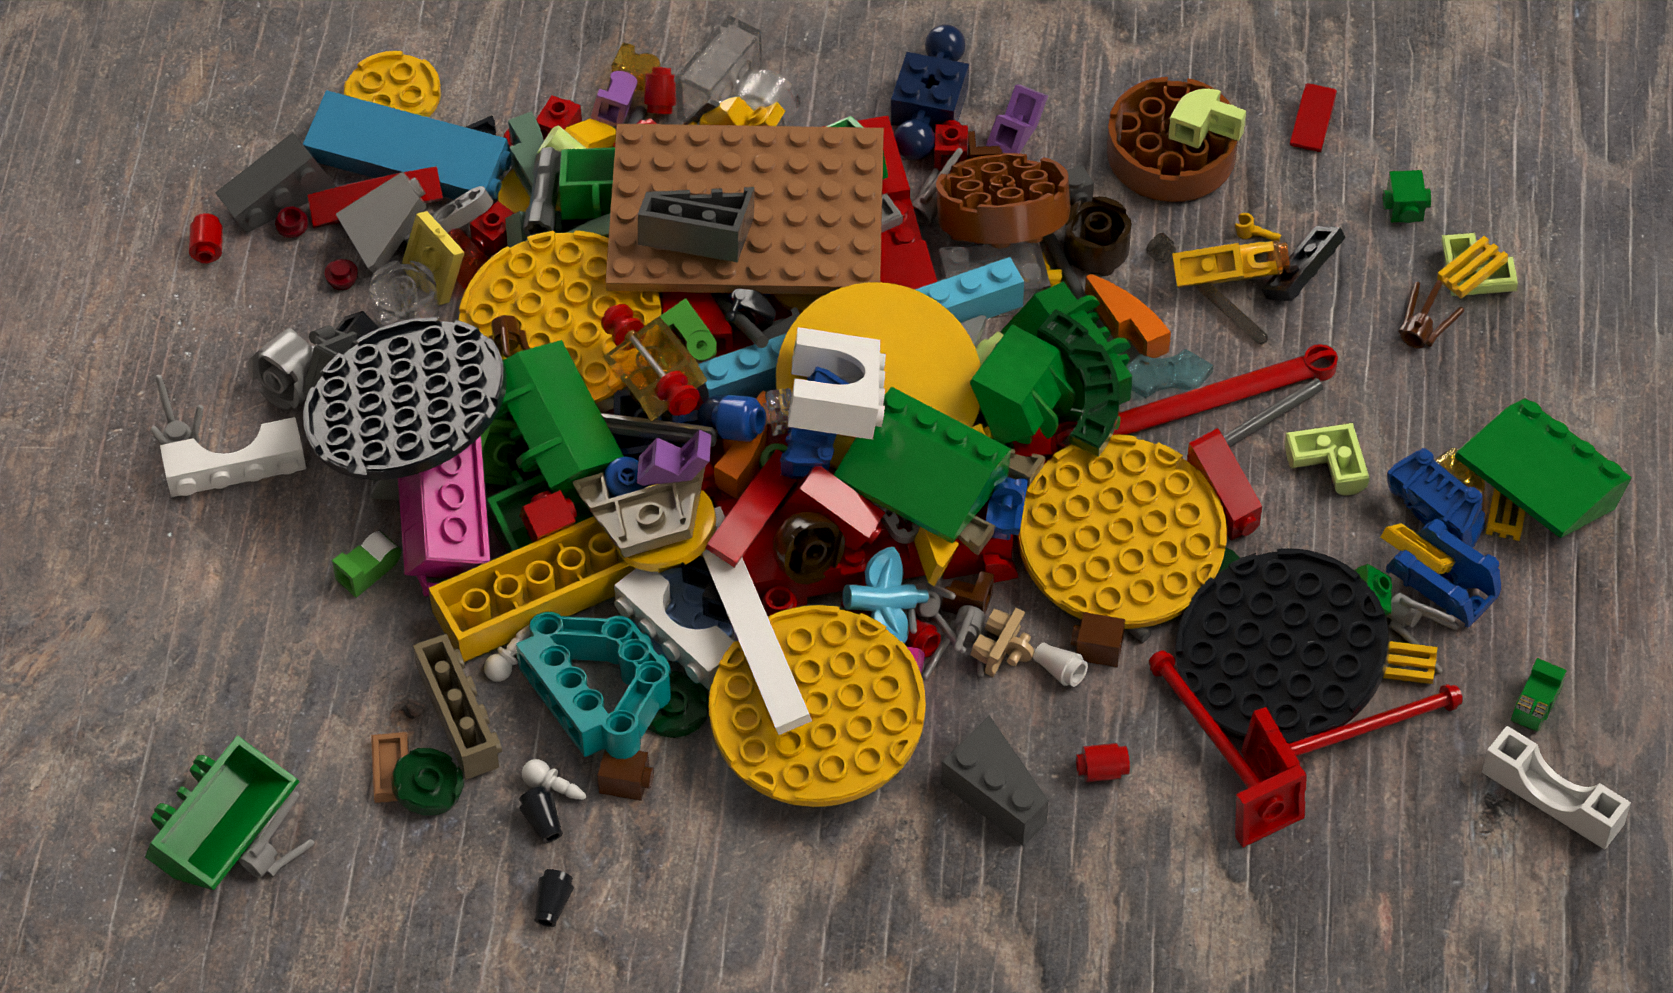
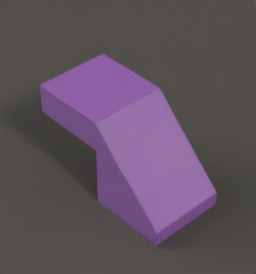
[986,84,1048,153]
[637,430,711,486]

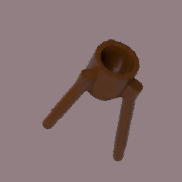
[1398,280,1464,349]
[488,315,530,358]

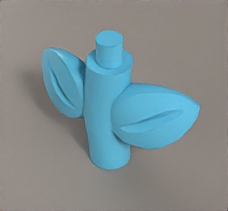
[843,547,929,644]

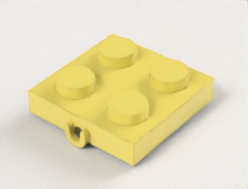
[402,211,465,305]

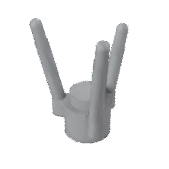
[912,148,963,226]
[151,375,204,445]
[907,583,966,653]
[1386,593,1459,674]
[922,605,988,680]
[239,791,314,878]

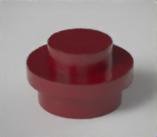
[275,206,308,238]
[324,259,358,290]

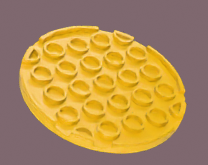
[458,230,662,403]
[775,282,981,469]
[1017,435,1227,629]
[709,605,926,807]

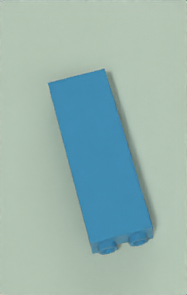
[303,90,512,200]

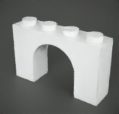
[788,327,886,440]

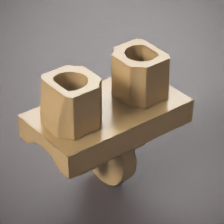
[971,608,1034,678]

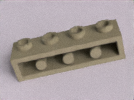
[413,633,502,780]

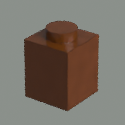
[1071,612,1125,668]
[597,749,654,801]

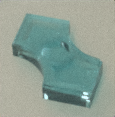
[1127,349,1214,399]

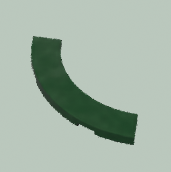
[1037,309,1120,457]

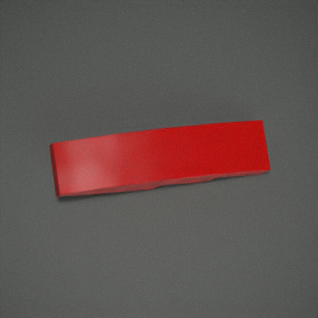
[307,166,443,228]
[705,449,799,568]

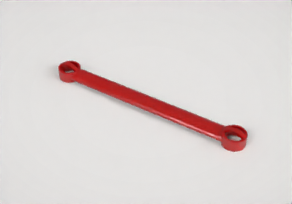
[1057,344,1338,451]

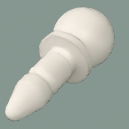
[484,624,531,682]
[522,759,586,800]

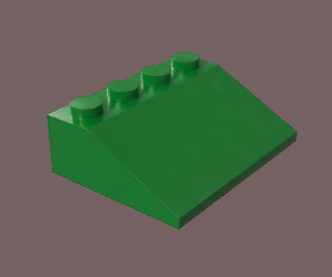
[834,387,1011,543]
[1454,398,1632,538]

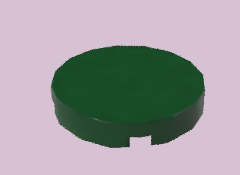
[648,671,709,738]
[391,748,464,815]

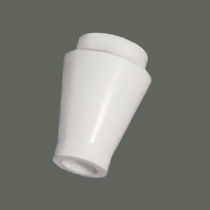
[1033,643,1088,687]

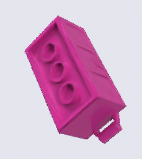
[398,436,490,596]

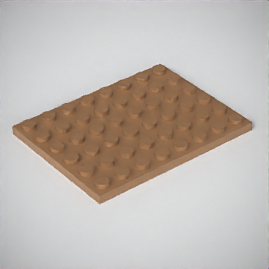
[606,124,884,295]

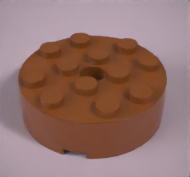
[1107,77,1238,202]
[936,153,1070,249]

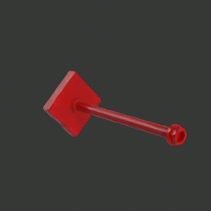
[1149,650,1307,848]
[1241,684,1463,782]

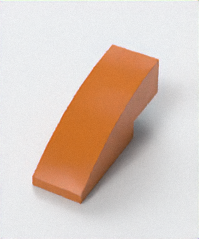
[1085,274,1171,362]
[714,390,769,499]

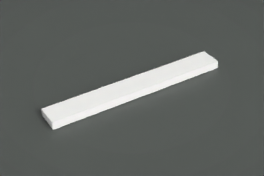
[702,506,812,735]

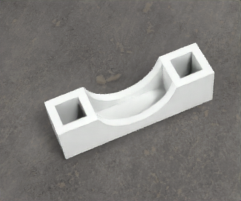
[160,417,306,497]
[614,568,734,691]
[1482,726,1631,850]

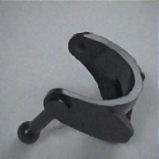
[724,289,776,333]

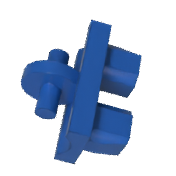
[985,478,1028,540]

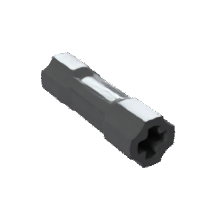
[523,147,561,236]

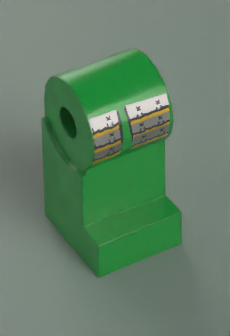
[1511,658,1567,732]

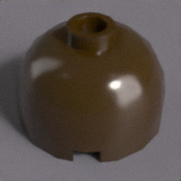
[773,512,845,585]

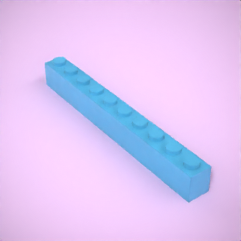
[695,257,1024,402]

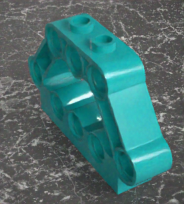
[516,612,671,759]

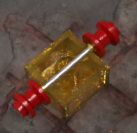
[601,304,707,421]

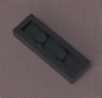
[1262,226,1346,301]

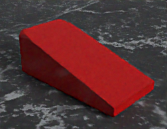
[1290,83,1337,152]

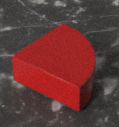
[982,554,1018,583]

